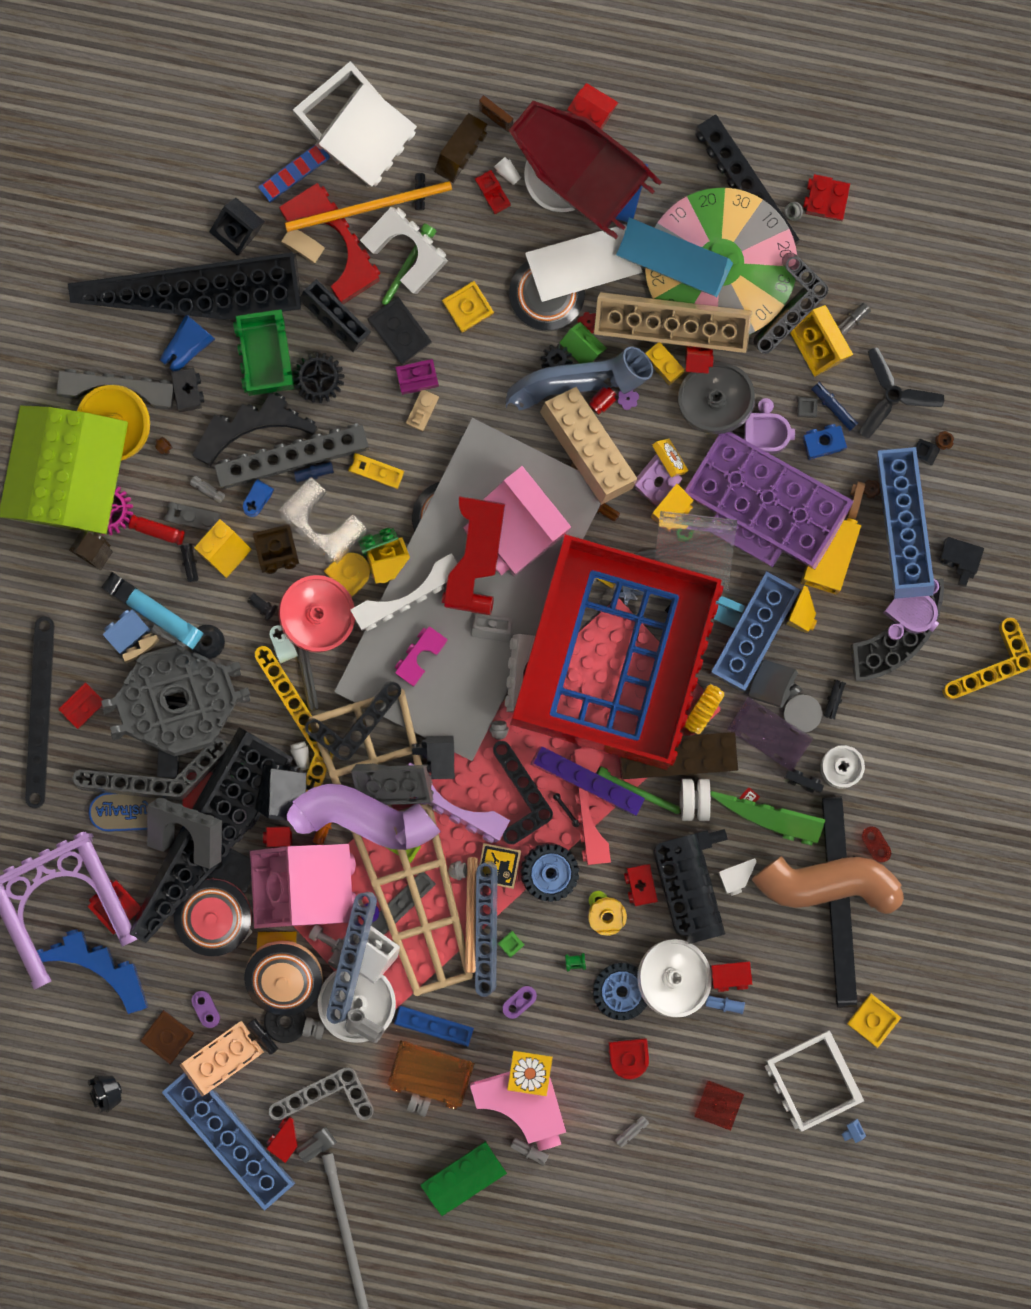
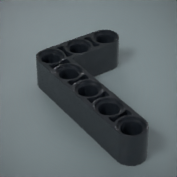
[753,252,828,354]
[305,681,401,761]
[493,741,553,845]

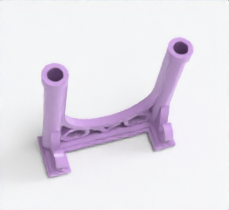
[0,831,137,990]

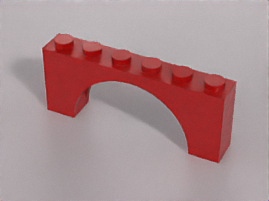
[279,183,381,304]

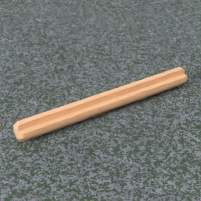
[465,857,478,973]

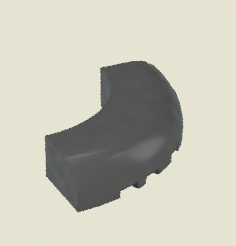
[851,578,944,682]

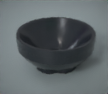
[192,625,225,659]

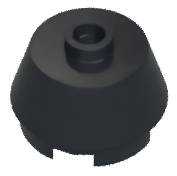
[88,1075,122,1113]

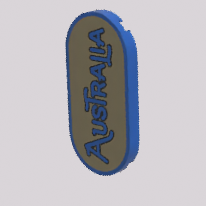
[89,793,158,832]

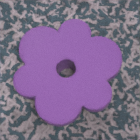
[618,390,639,410]

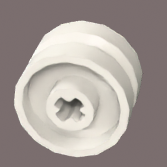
[820,745,865,789]
[680,779,710,821]

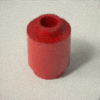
[588,387,616,415]

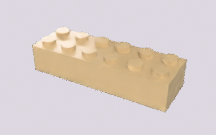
[540,387,638,505]

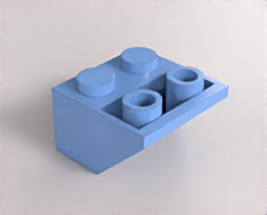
[103,609,151,655]

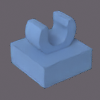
[842,1119,866,1143]

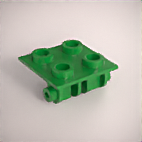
[358,528,398,556]

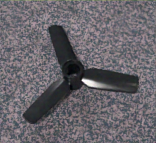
[859,348,945,439]

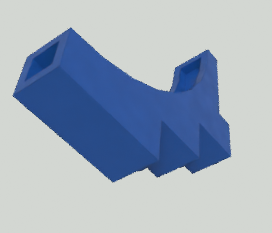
[37,929,149,1014]

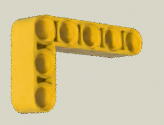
[942,618,1031,700]

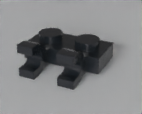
[784,769,824,793]

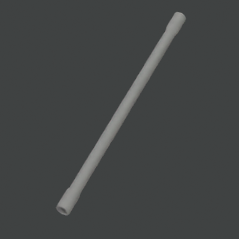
[322,1153,369,1309]

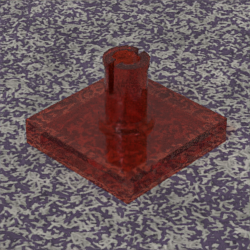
[694,1080,744,1131]

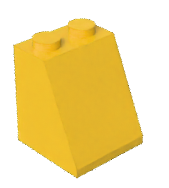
[194,519,252,578]

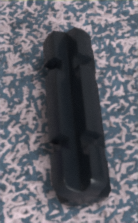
[415,173,425,211]

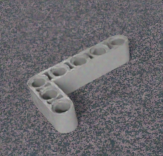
[269,1067,374,1120]

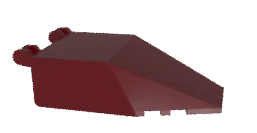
[509,101,662,239]

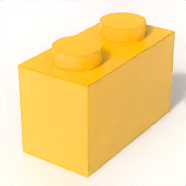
[645,342,685,386]

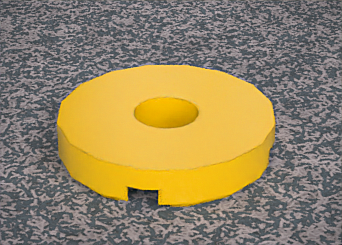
[588,897,627,936]

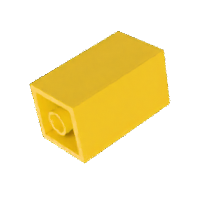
[800,518,861,595]

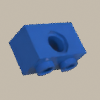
[802,424,847,460]

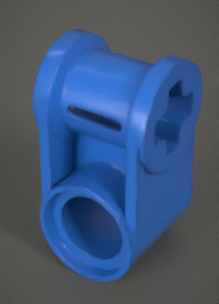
[243,479,274,517]

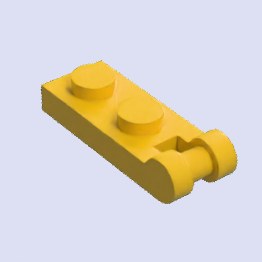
[348,453,405,490]

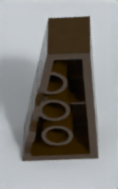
[69,531,113,571]

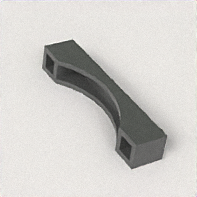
[56,369,175,410]

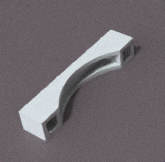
[350,553,458,632]

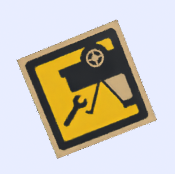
[479,843,521,889]

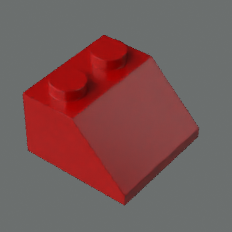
[567,83,619,129]

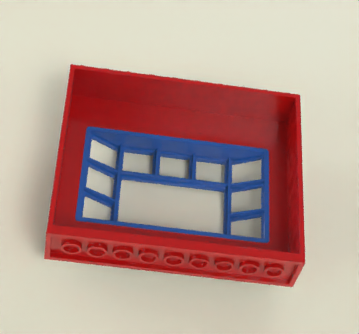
[510,534,724,770]

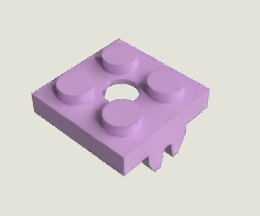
[634,454,682,507]

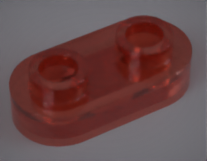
[861,826,891,863]

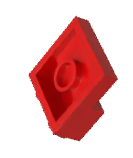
[803,174,851,221]
[87,880,141,935]

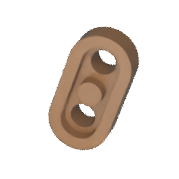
[847,481,865,520]

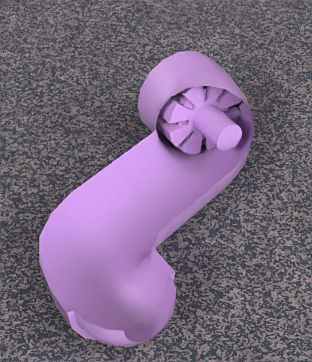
[287,784,441,850]

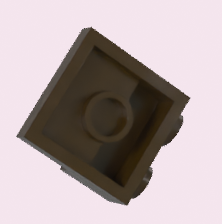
[253,524,300,574]

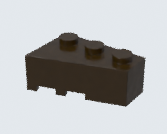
[434,113,488,184]

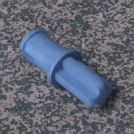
[705,995,745,1014]

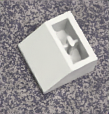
[349,926,400,984]

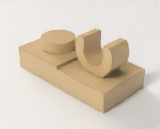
[406,390,439,432]

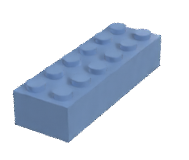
[710,571,800,692]

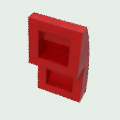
[475,170,511,214]

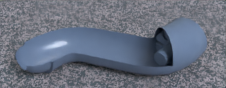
[505,347,653,410]

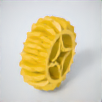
[684,684,724,735]

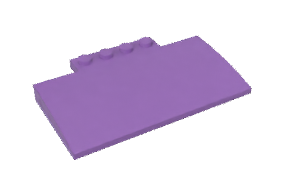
[685,432,854,570]

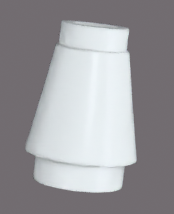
[494,157,521,185]
[290,741,310,770]

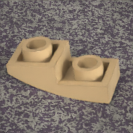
[281,230,325,264]
[122,633,159,663]

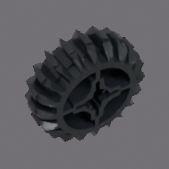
[293,352,345,404]

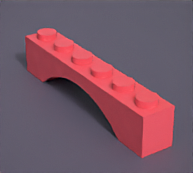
[571,748,611,866]

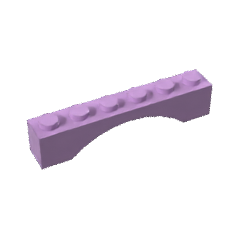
[406,763,510,843]

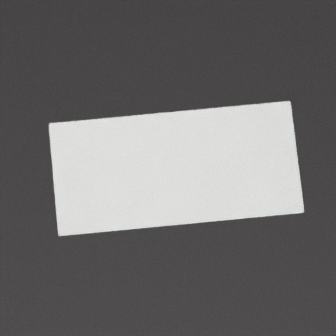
[525,224,642,302]

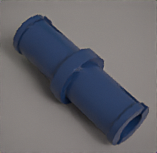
[294,461,334,483]

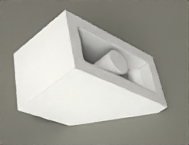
[718,858,756,896]

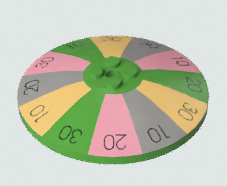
[645,188,797,335]

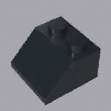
[209,198,265,256]

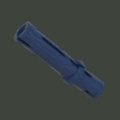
[811,381,858,431]

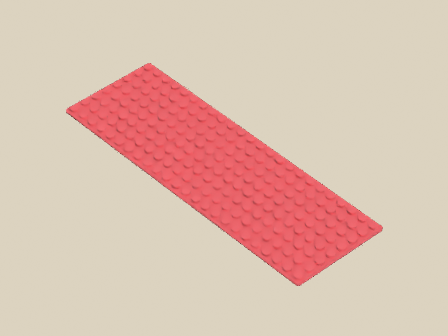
[294,598,720,1010]

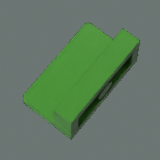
[560,322,607,363]

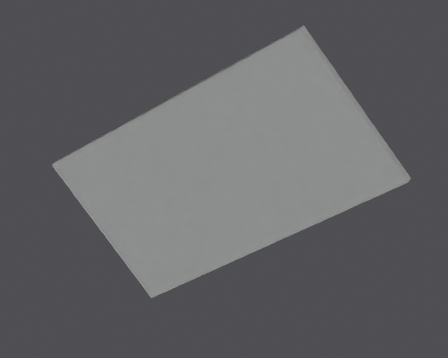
[334,418,600,761]

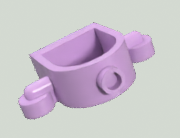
[744,398,795,454]
[883,579,939,640]

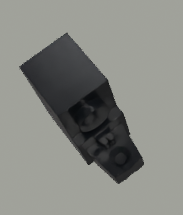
[939,537,984,587]
[412,736,455,779]

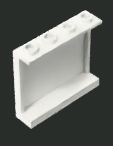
[315,83,417,187]

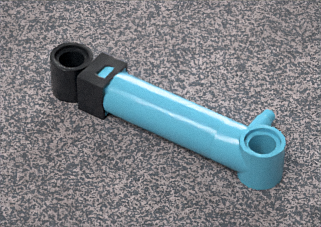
[101,572,204,649]

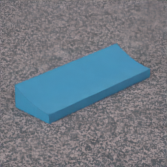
[616,217,733,298]

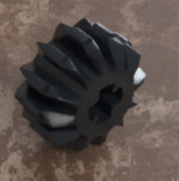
[540,344,573,368]

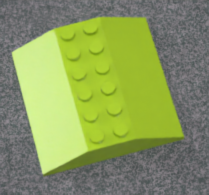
[0,405,128,535]

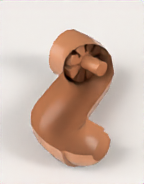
[751,856,904,914]

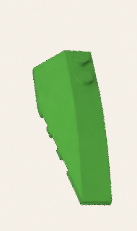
[710,791,825,846]

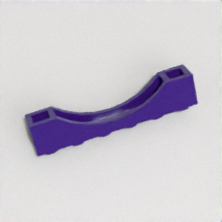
[531,746,645,816]

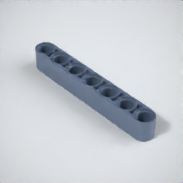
[475,861,498,997]
[326,892,377,1024]

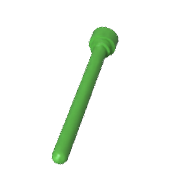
[382,223,437,306]
[596,766,681,814]

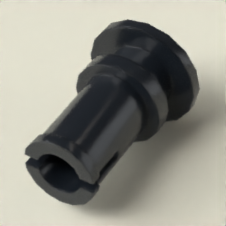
[247,593,278,621]

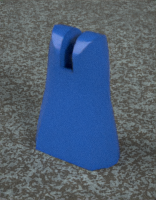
[159,315,215,372]

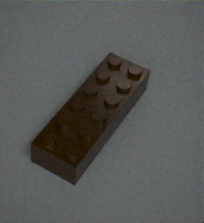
[619,732,738,780]

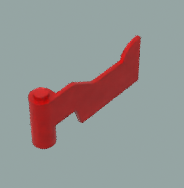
[442,496,505,615]

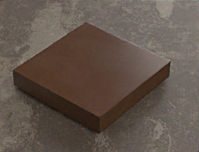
[479,95,513,132]
[140,1010,195,1065]

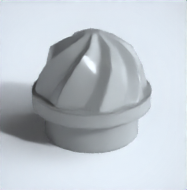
[784,202,804,221]
[489,721,509,740]
[448,861,467,880]

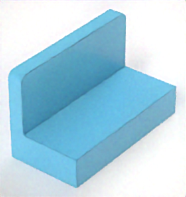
[713,596,745,628]

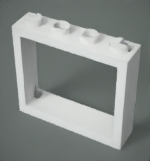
[293,61,382,165]
[765,1030,864,1132]

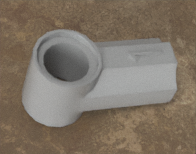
[345,1009,384,1043]

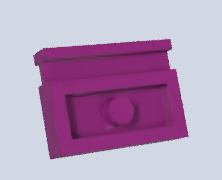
[396,359,439,395]

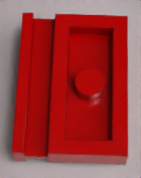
[58,682,103,730]

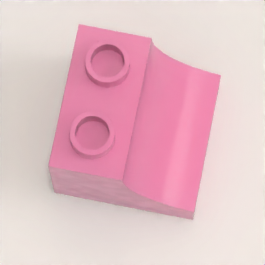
[463,466,571,576]
[250,844,356,929]
[470,1071,566,1151]

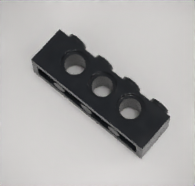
[300,279,371,352]

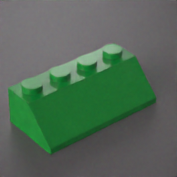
[420,1141,507,1216]

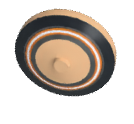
[244,941,323,1015]

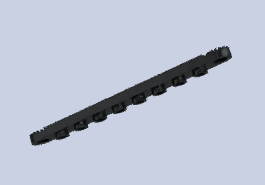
[25,616,55,809]

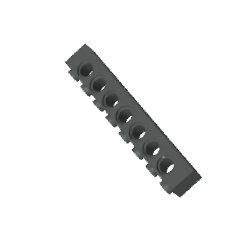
[215,423,369,490]

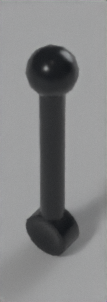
[553,793,580,827]

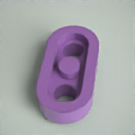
[503,986,537,1019]
[192,991,220,1028]

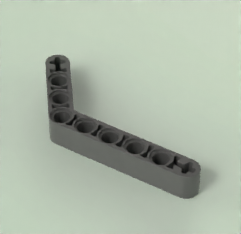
[73,738,227,801]

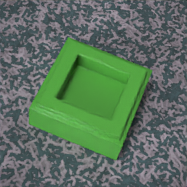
[497,931,524,958]

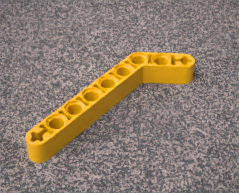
[255,646,334,792]

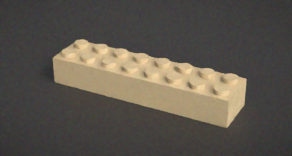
[594,292,752,353]

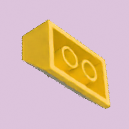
[790,305,853,377]

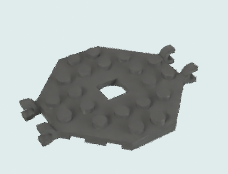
[101,645,250,756]

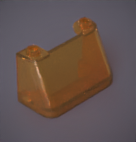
[387,1040,475,1110]

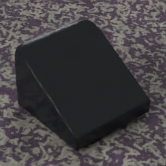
[916,439,940,466]

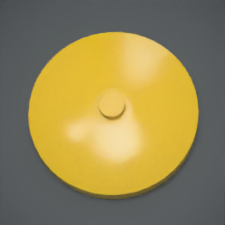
[77,385,150,461]

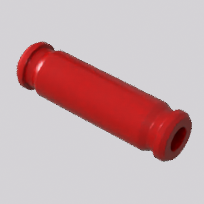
[128,515,185,546]

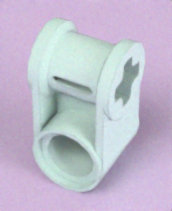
[270,625,298,664]

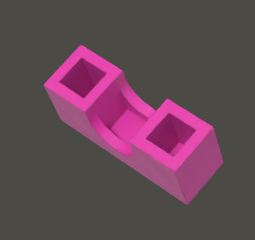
[394,626,448,687]

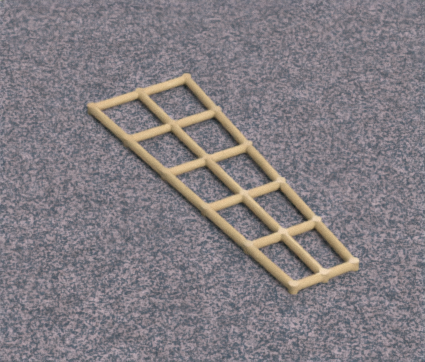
[308,689,473,996]

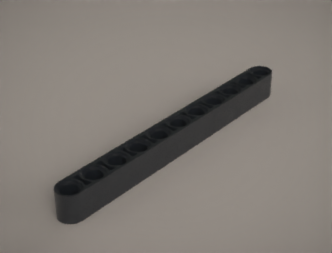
[822,796,857,1008]

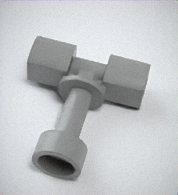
[308,925,358,969]

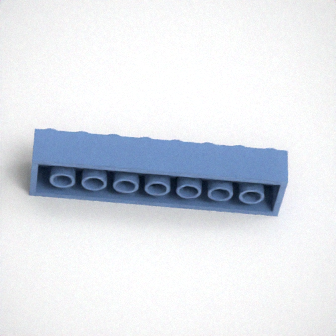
[877,447,935,599]
[162,1072,295,1211]

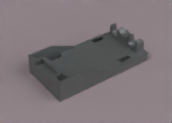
[351,763,434,805]

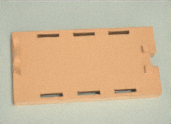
[180,1021,264,1097]

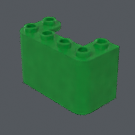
[233,310,294,396]

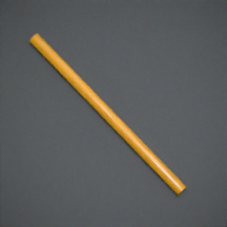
[285,181,452,232]

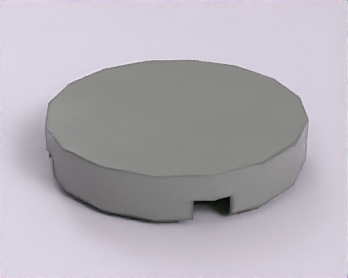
[783,694,822,733]

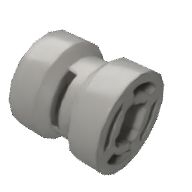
[302,1017,325,1040]
[407,1092,431,1117]

